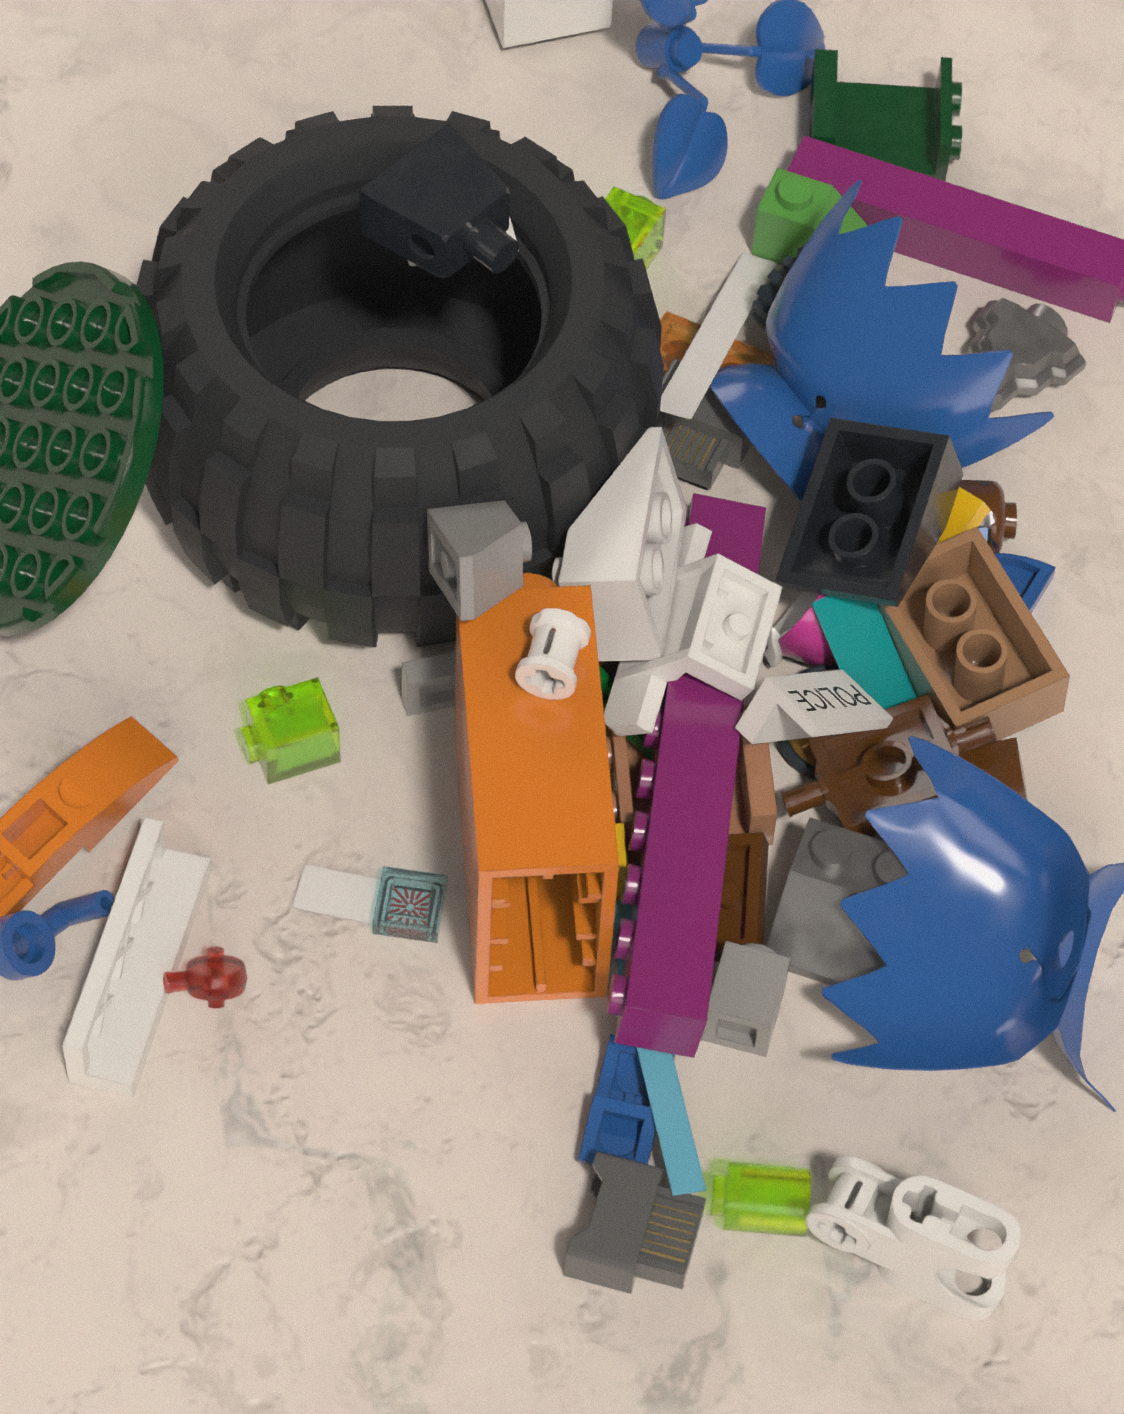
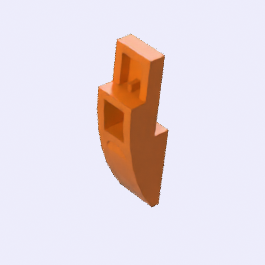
[0,716,179,917]

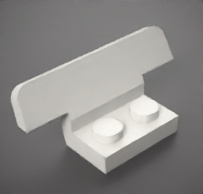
[604,523,782,736]

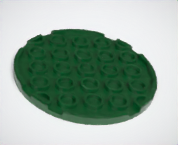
[0,261,164,636]

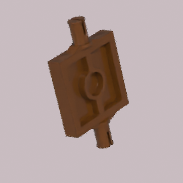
[780,694,997,837]

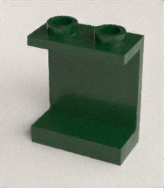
[809,49,962,181]

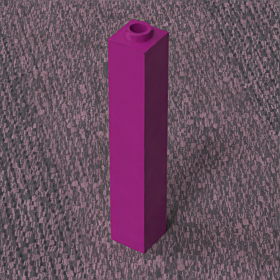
[787,136,1124,323]

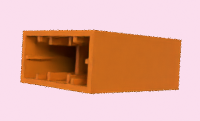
[454,573,619,1004]

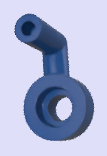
[0,890,115,981]

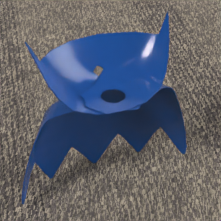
[665,180,1054,502]
[822,736,1124,1112]

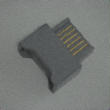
[657,359,752,489]
[564,1151,706,1294]

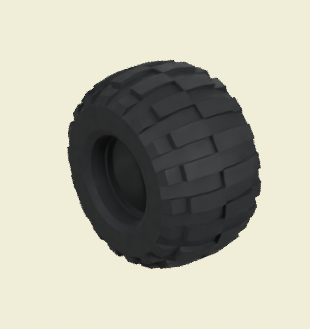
[136,106,664,647]

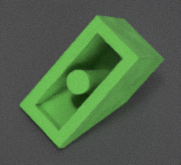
[752,168,868,265]

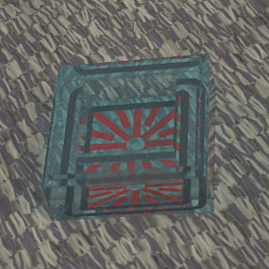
[373,866,448,943]

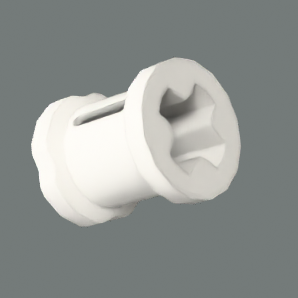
[515,608,591,700]

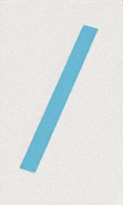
[612,899,706,1196]

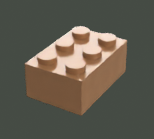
[877,527,1070,741]

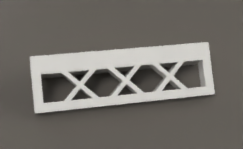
[62,817,212,1098]

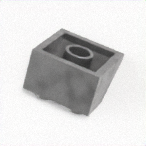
[767,817,908,985]

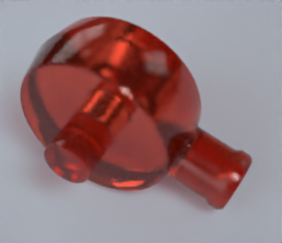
[163,946,248,1009]

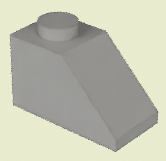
[427,500,532,621]

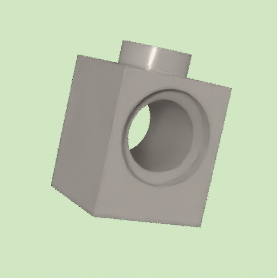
[702,941,791,1057]

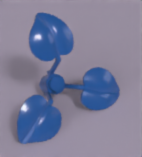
[636,0,825,199]

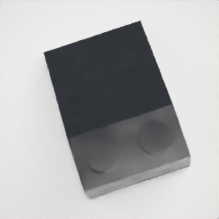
[775,418,964,607]

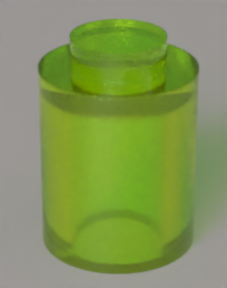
[710,1161,811,1237]

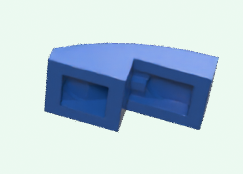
[578,1034,676,1165]

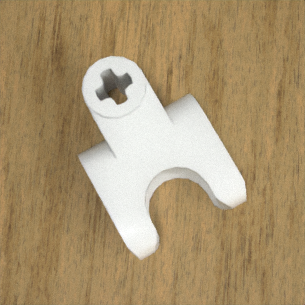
[805,1156,1021,1321]

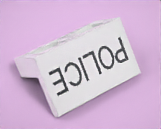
[735,670,893,744]

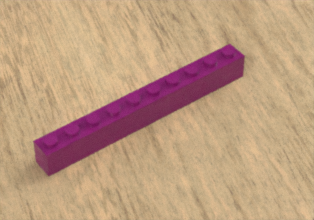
[606,493,766,1058]

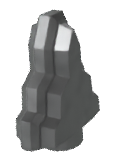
[968,298,1086,413]

